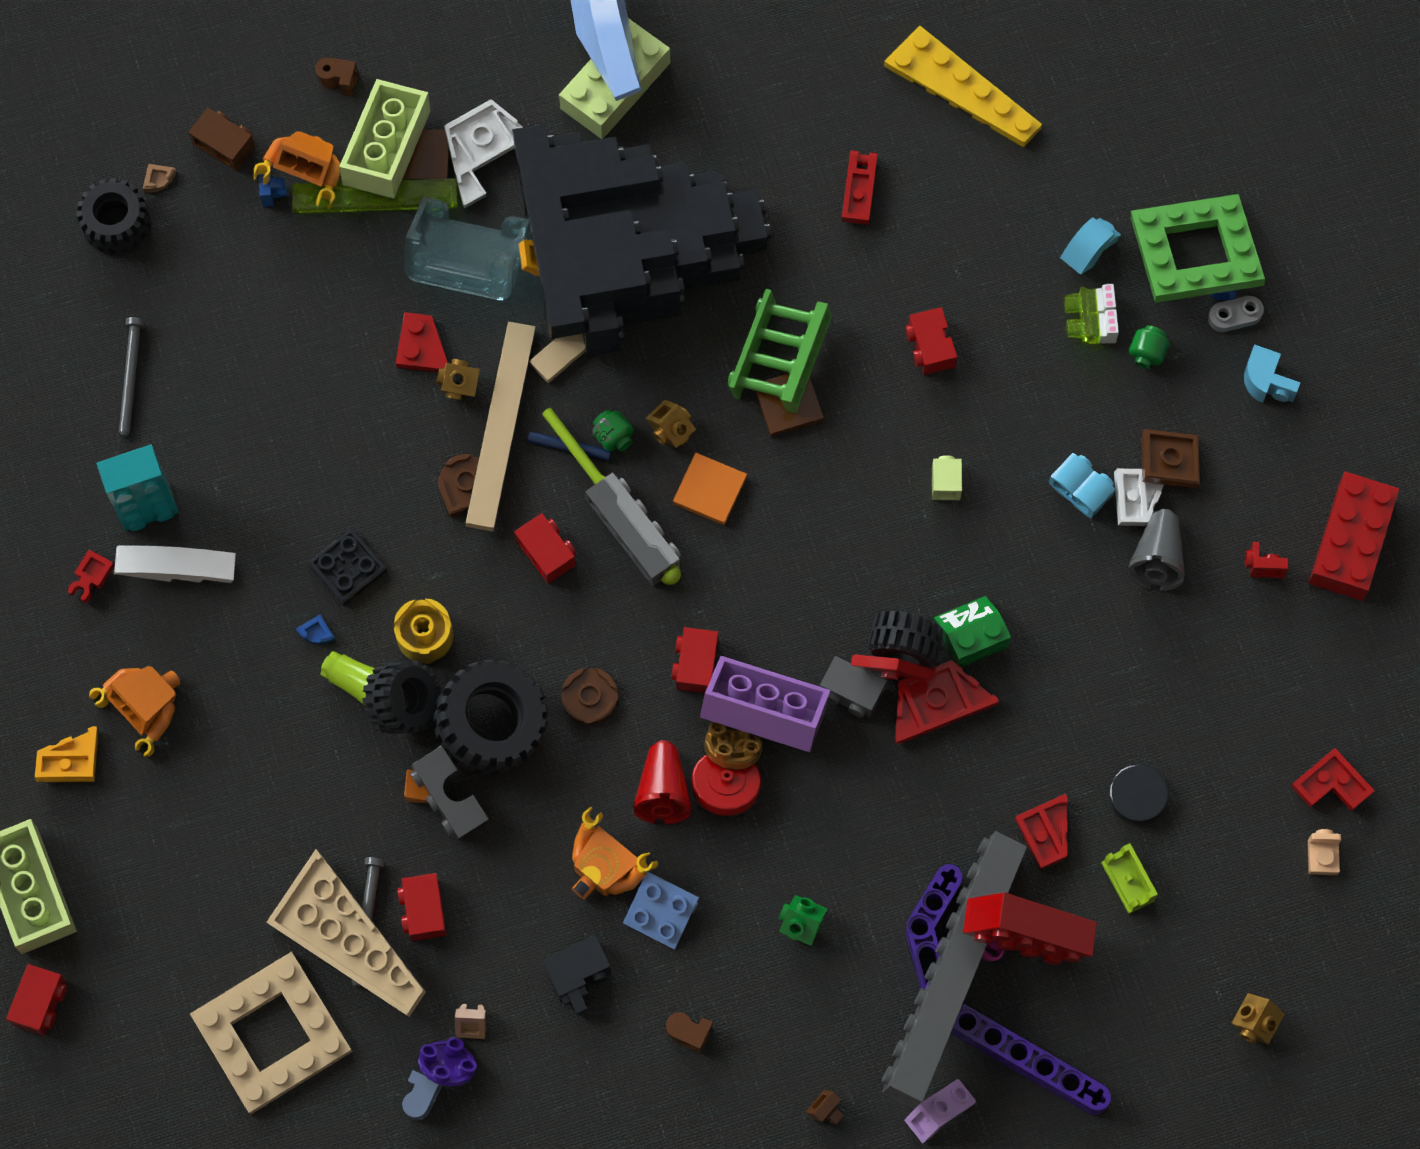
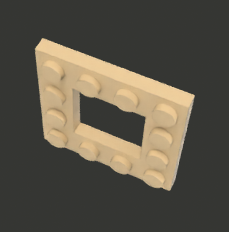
[190,952,352,1115]

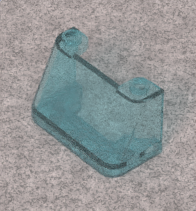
[404,197,529,300]

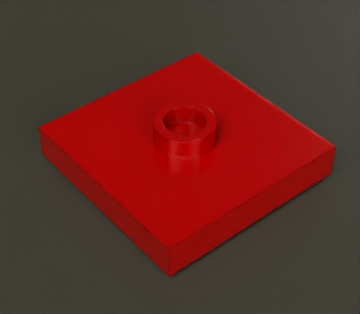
[851,654,932,680]

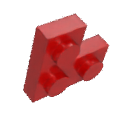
[1291,748,1374,812]

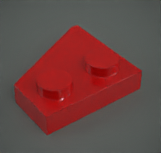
[396,312,448,373]
[1015,794,1068,870]

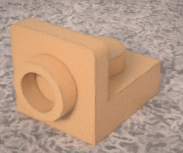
[1308,829,1341,875]

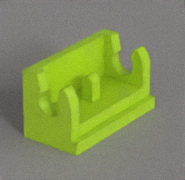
[1101,843,1158,914]

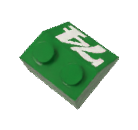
[933,596,1011,667]

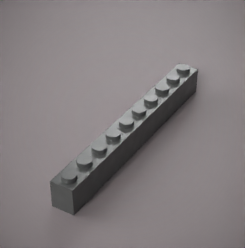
[882,831,1027,1109]

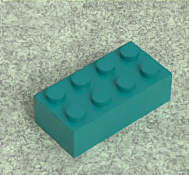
[96,444,179,531]

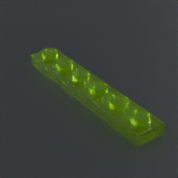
[292,179,457,213]

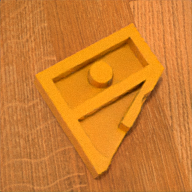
[35,726,99,782]

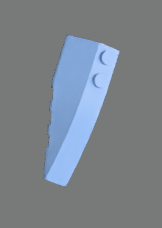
[571,0,642,101]

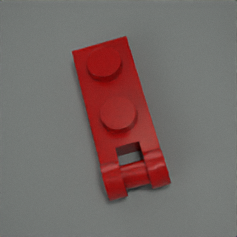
[841,150,878,225]

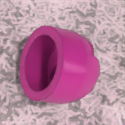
[982,942,1004,962]

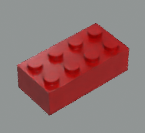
[1308,472,1399,601]
[963,892,1097,965]

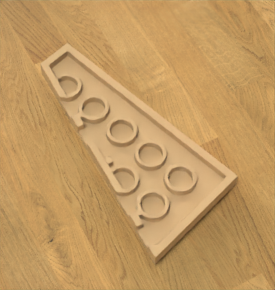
[267,849,426,1017]

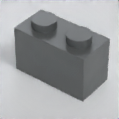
[820,656,887,718]

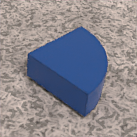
[296,615,335,644]

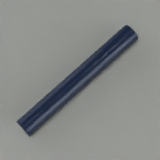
[528,431,612,461]

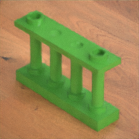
[728,289,832,414]

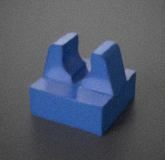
[259,172,287,207]

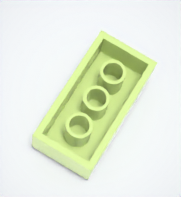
[559,18,670,139]
[339,79,430,198]
[0,819,77,954]

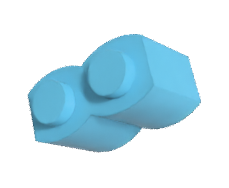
[1049,453,1115,519]

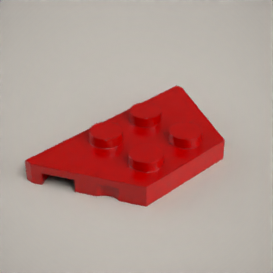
[895,660,999,745]

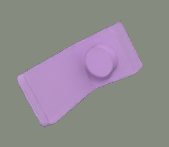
[904,1079,976,1144]

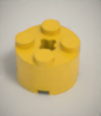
[394,599,454,664]

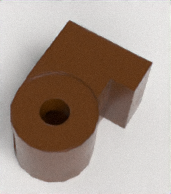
[315,58,359,96]
[666,1012,713,1053]

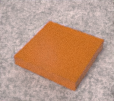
[673,453,747,525]

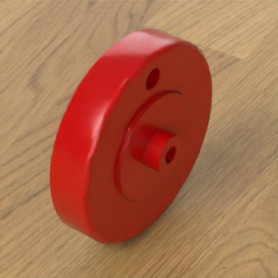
[691,754,761,816]

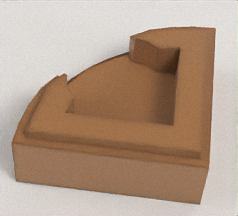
[143,164,176,193]

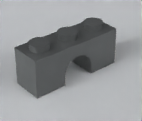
[410,746,488,839]

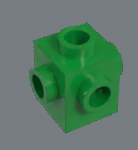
[778,895,828,946]

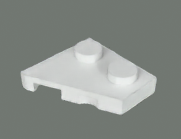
[1114,468,1164,526]

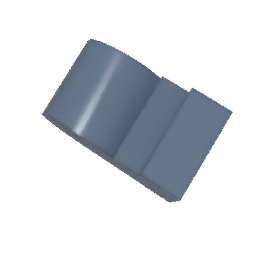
[402,1070,442,1121]

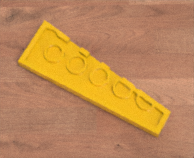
[884,26,1042,147]

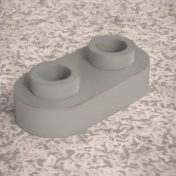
[1208,296,1264,332]

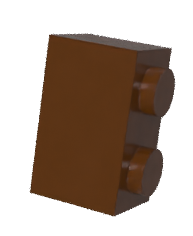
[188,108,255,171]

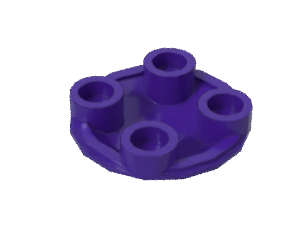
[418,1037,477,1087]

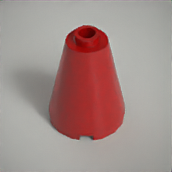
[633,741,691,824]

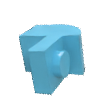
[1060,217,1121,275]
[1244,345,1300,403]

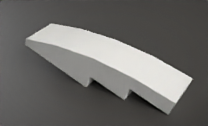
[114,546,235,583]

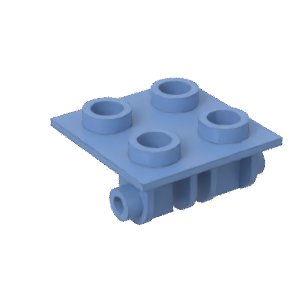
[623,871,699,950]

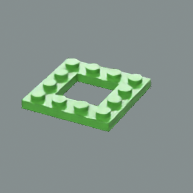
[1131,194,1265,303]

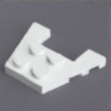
[444,99,522,208]

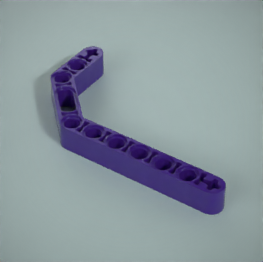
[906,864,1111,1115]

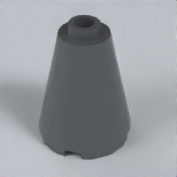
[1128,509,1185,591]

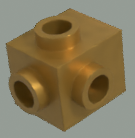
[436,359,480,400]
[646,400,696,448]
[1231,993,1285,1044]

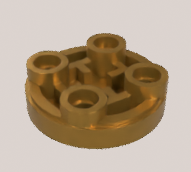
[704,722,763,770]

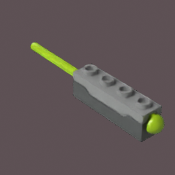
[542,408,681,587]

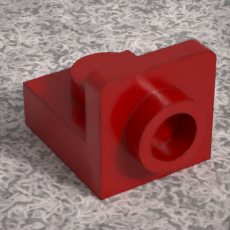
[1245,542,1288,578]

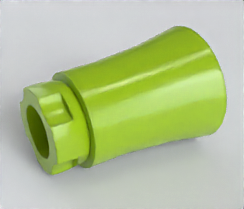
[320,651,374,706]

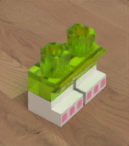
[1064,284,1119,344]

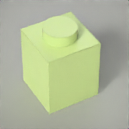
[932,456,962,500]

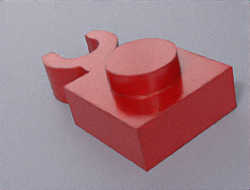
[68,550,115,603]

